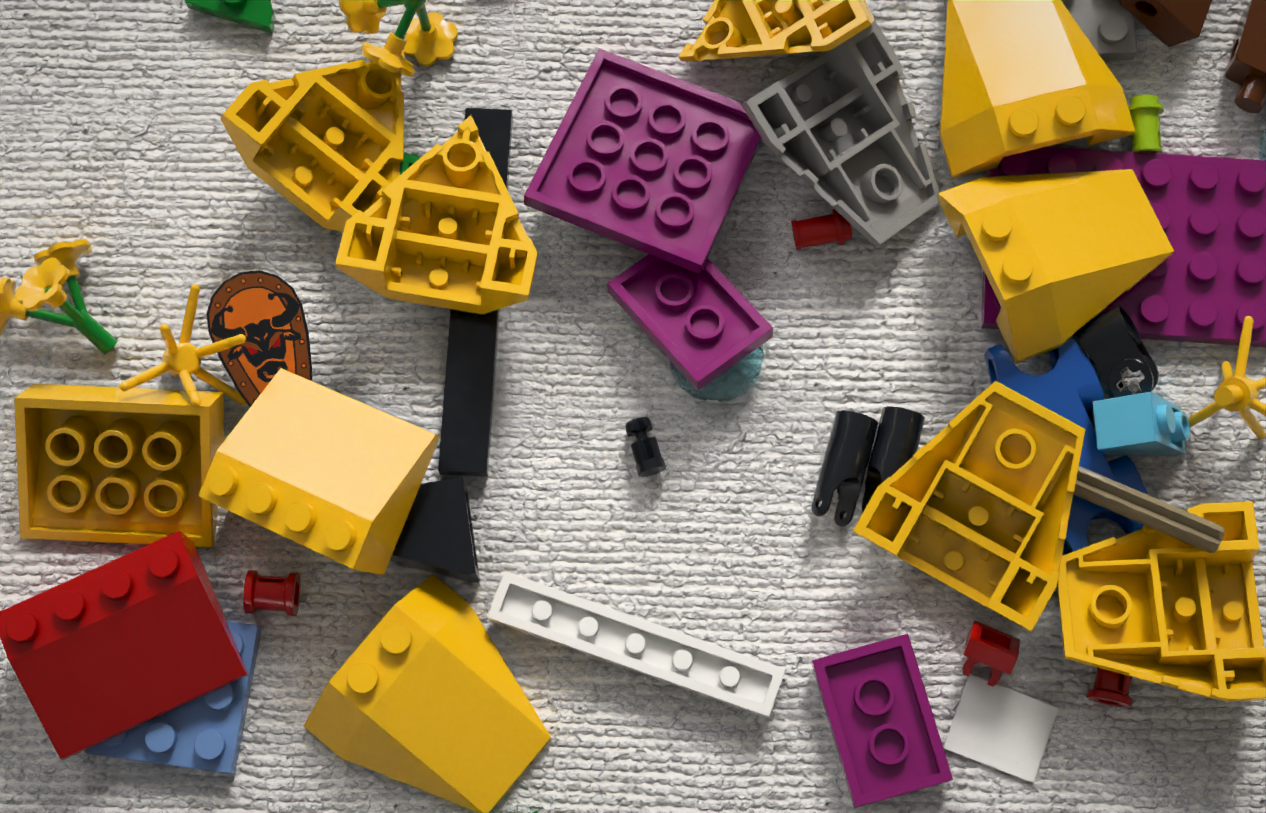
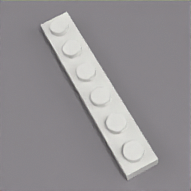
[487,571,785,719]

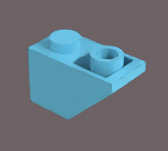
[1092,392,1190,456]

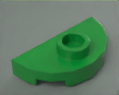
[185,0,276,34]

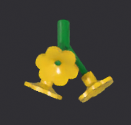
[339,0,458,77]
[0,239,118,355]

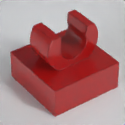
[963,620,1020,687]

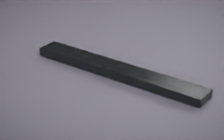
[438,108,513,477]

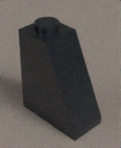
[390,477,480,583]

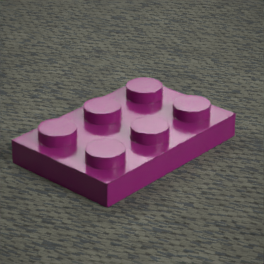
[607,254,773,391]
[811,634,953,808]

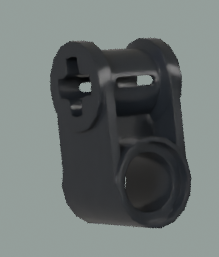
[1076,305,1159,397]

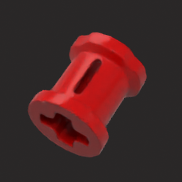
[243,570,301,616]
[1086,668,1133,708]

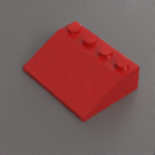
[0,531,248,760]

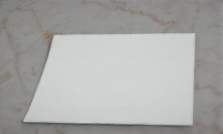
[943,674,1059,783]

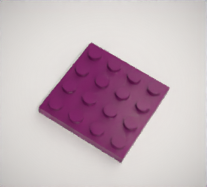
[524,48,762,274]

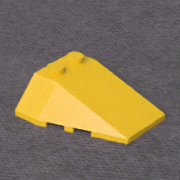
[939,0,1136,179]
[937,169,1174,364]
[853,381,1086,632]
[1057,501,1266,702]
[304,574,552,813]

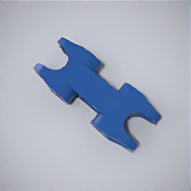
[984,337,1147,555]

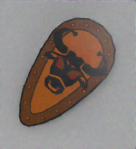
[206,270,312,407]

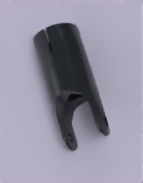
[861,406,925,512]
[811,410,879,527]

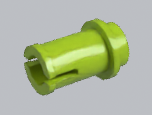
[1128,94,1164,154]

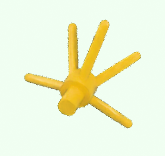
[119,284,247,407]
[1188,316,1266,439]

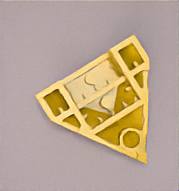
[678,0,874,62]
[220,51,405,232]
[335,115,538,314]

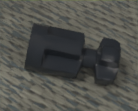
[625,417,666,477]

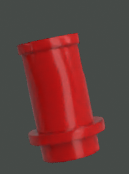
[791,209,852,250]

